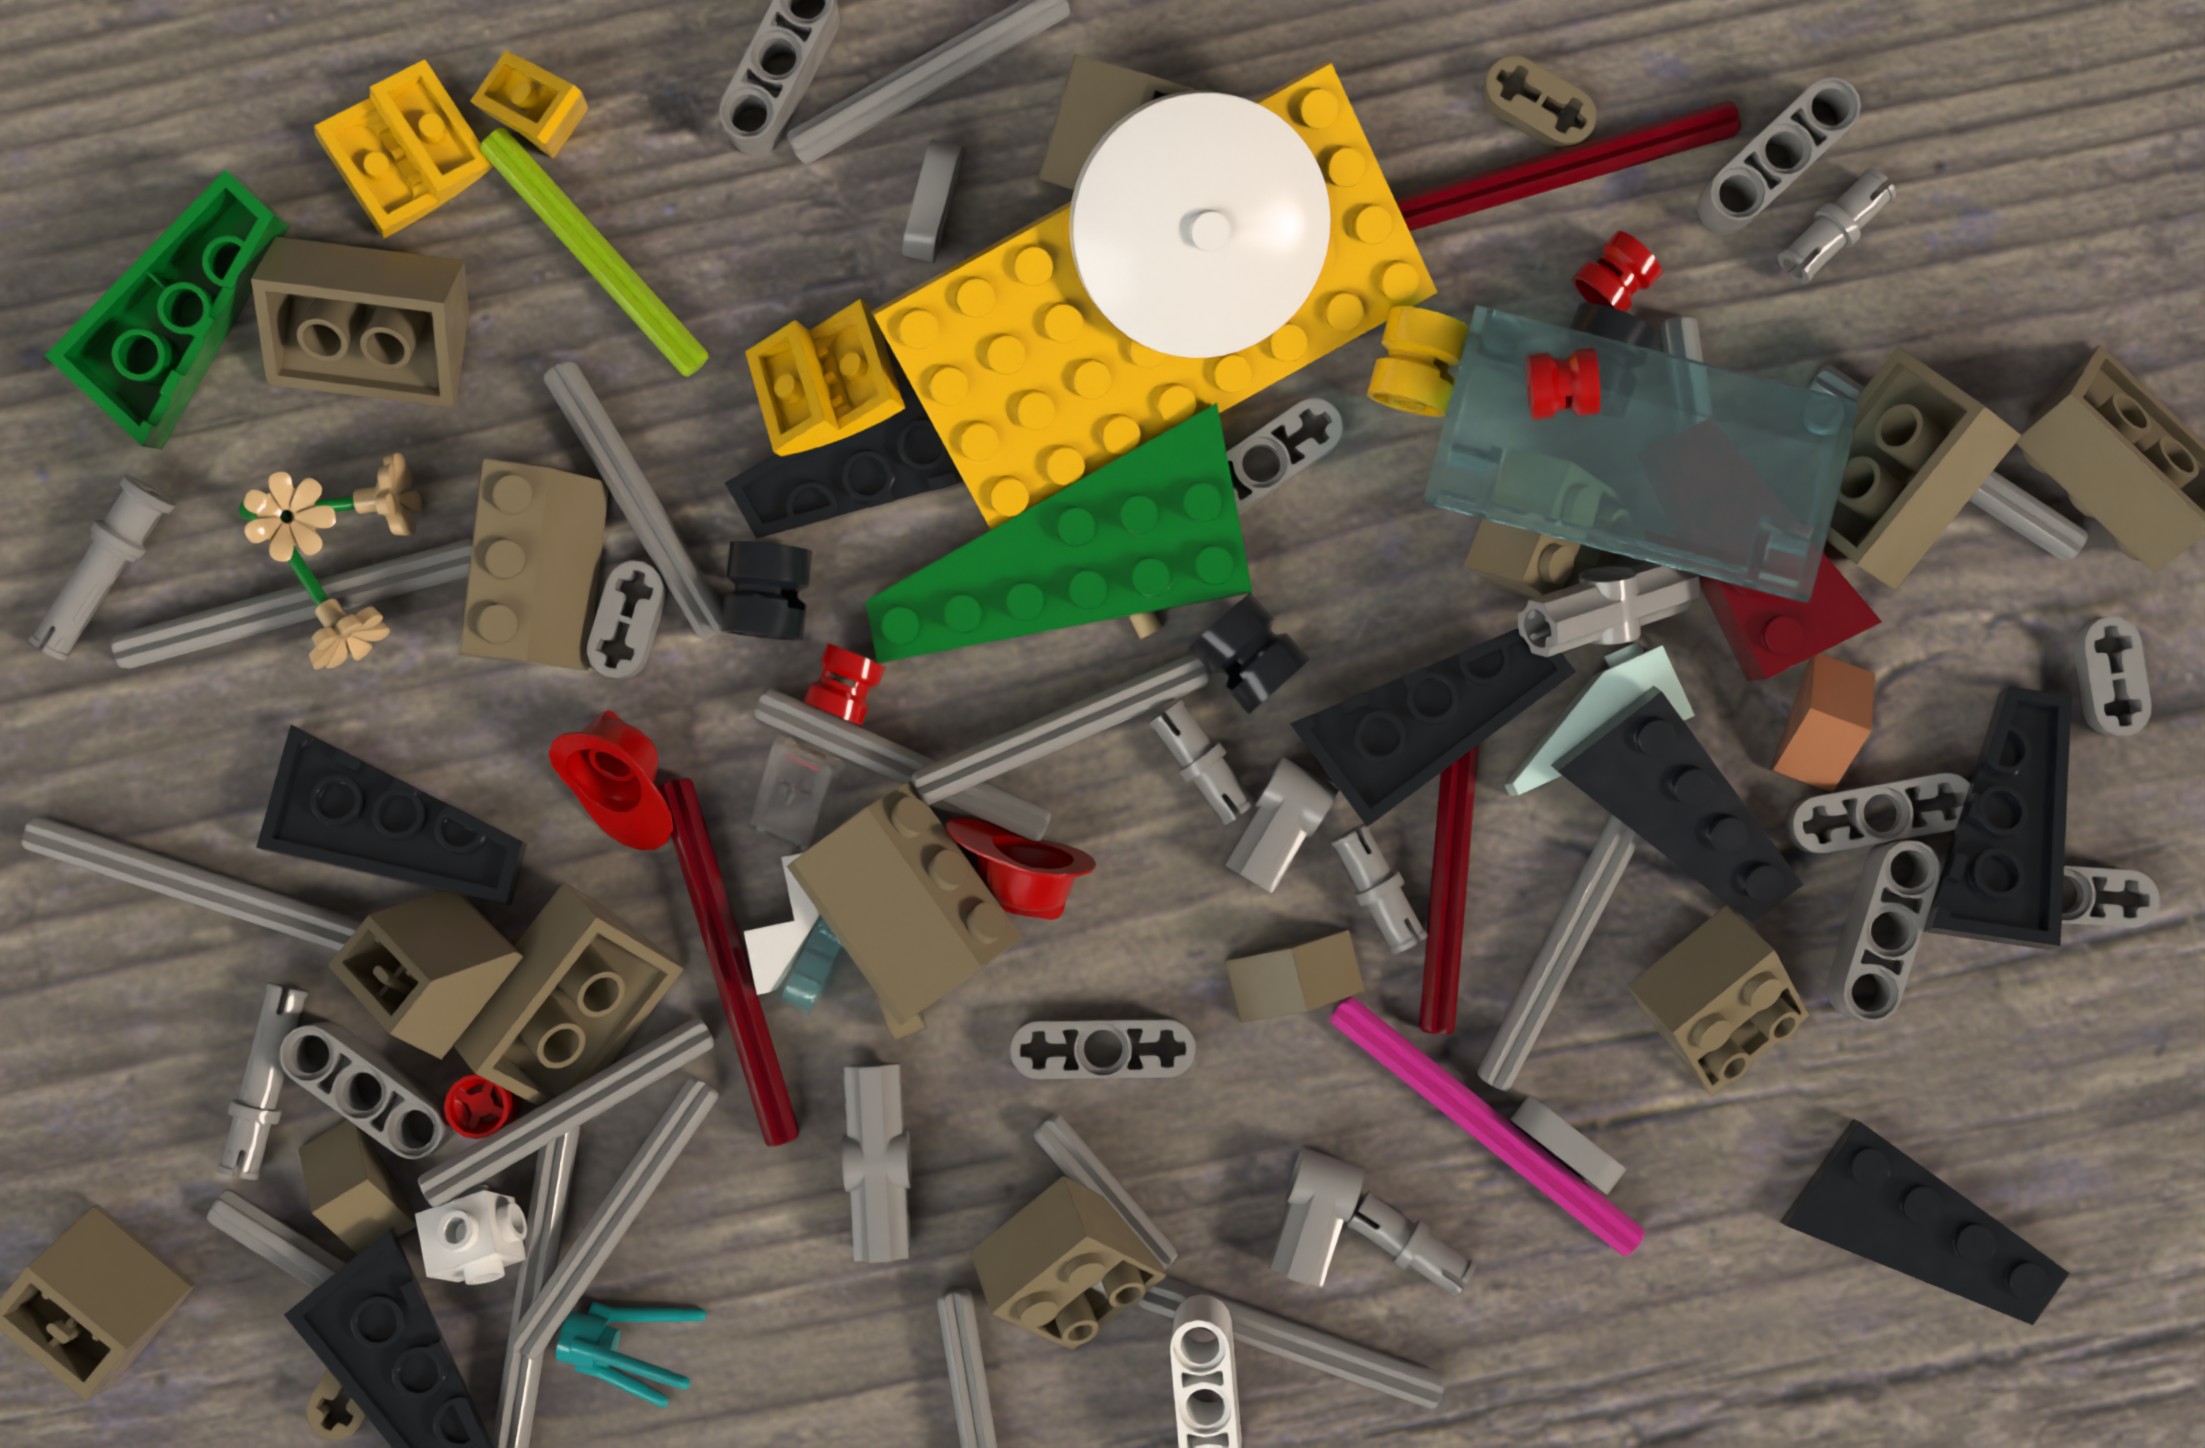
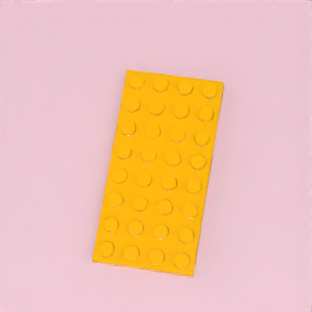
[871,61,1438,530]

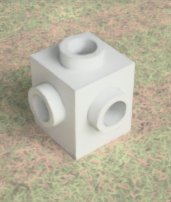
[415,1185,527,1285]

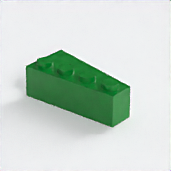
[44,169,290,450]

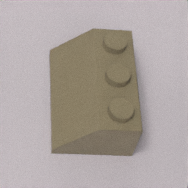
[251,237,469,408]
[2016,344,2205,574]
[1778,346,2022,590]
[458,459,609,671]
[787,780,1023,1026]
[453,882,684,1107]

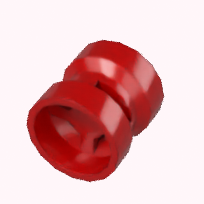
[1572,231,1663,312]
[1526,348,1601,420]
[803,643,886,726]
[444,1073,523,1139]

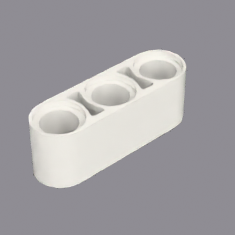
[1170,1294,1242,1448]

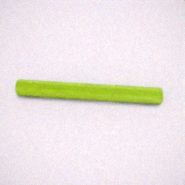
[480,127,709,377]

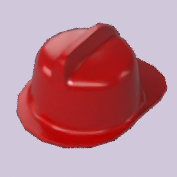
[548,710,673,850]
[945,818,1096,920]

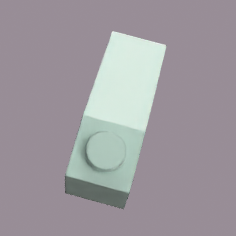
[1504,641,1695,796]

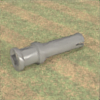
[28,475,176,661]

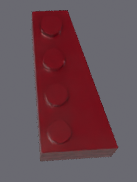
[1635,418,1882,681]

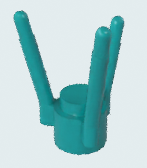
[556,1302,707,1408]

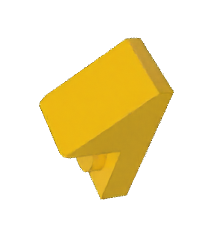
[470,50,588,158]

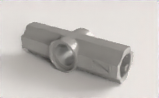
[1518,555,1700,657]
[842,1062,912,1263]

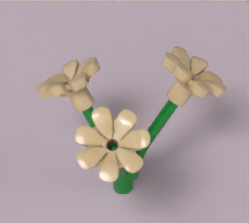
[239,453,423,670]

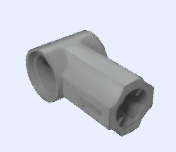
[1225,756,1339,893]
[1269,1147,1365,1287]

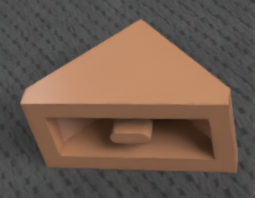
[1770,653,1875,793]

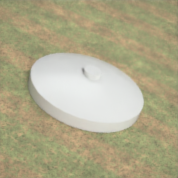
[1069,91,1331,358]

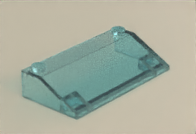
[1422,305,1858,603]

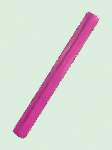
[1329,996,1645,1256]

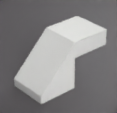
[744,853,823,995]

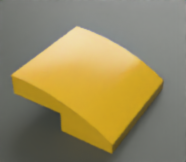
[314,59,493,239]
[745,299,905,456]

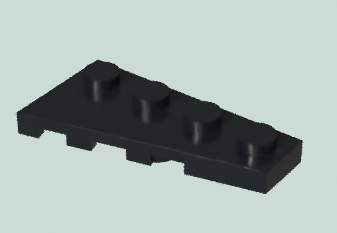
[725,380,964,539]
[1290,628,1576,827]
[1551,686,1803,924]
[1923,686,2072,950]
[256,725,527,906]
[1780,1119,2070,1325]
[284,1227,494,1448]

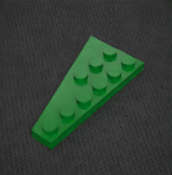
[866,403,1253,664]

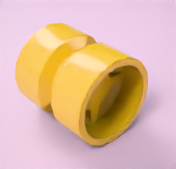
[1367,306,1470,417]

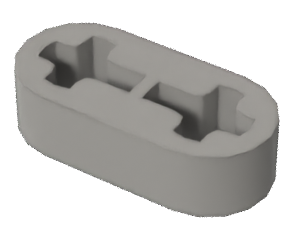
[902,139,964,263]
[587,560,668,680]
[2074,616,2152,737]
[1510,1094,1627,1195]

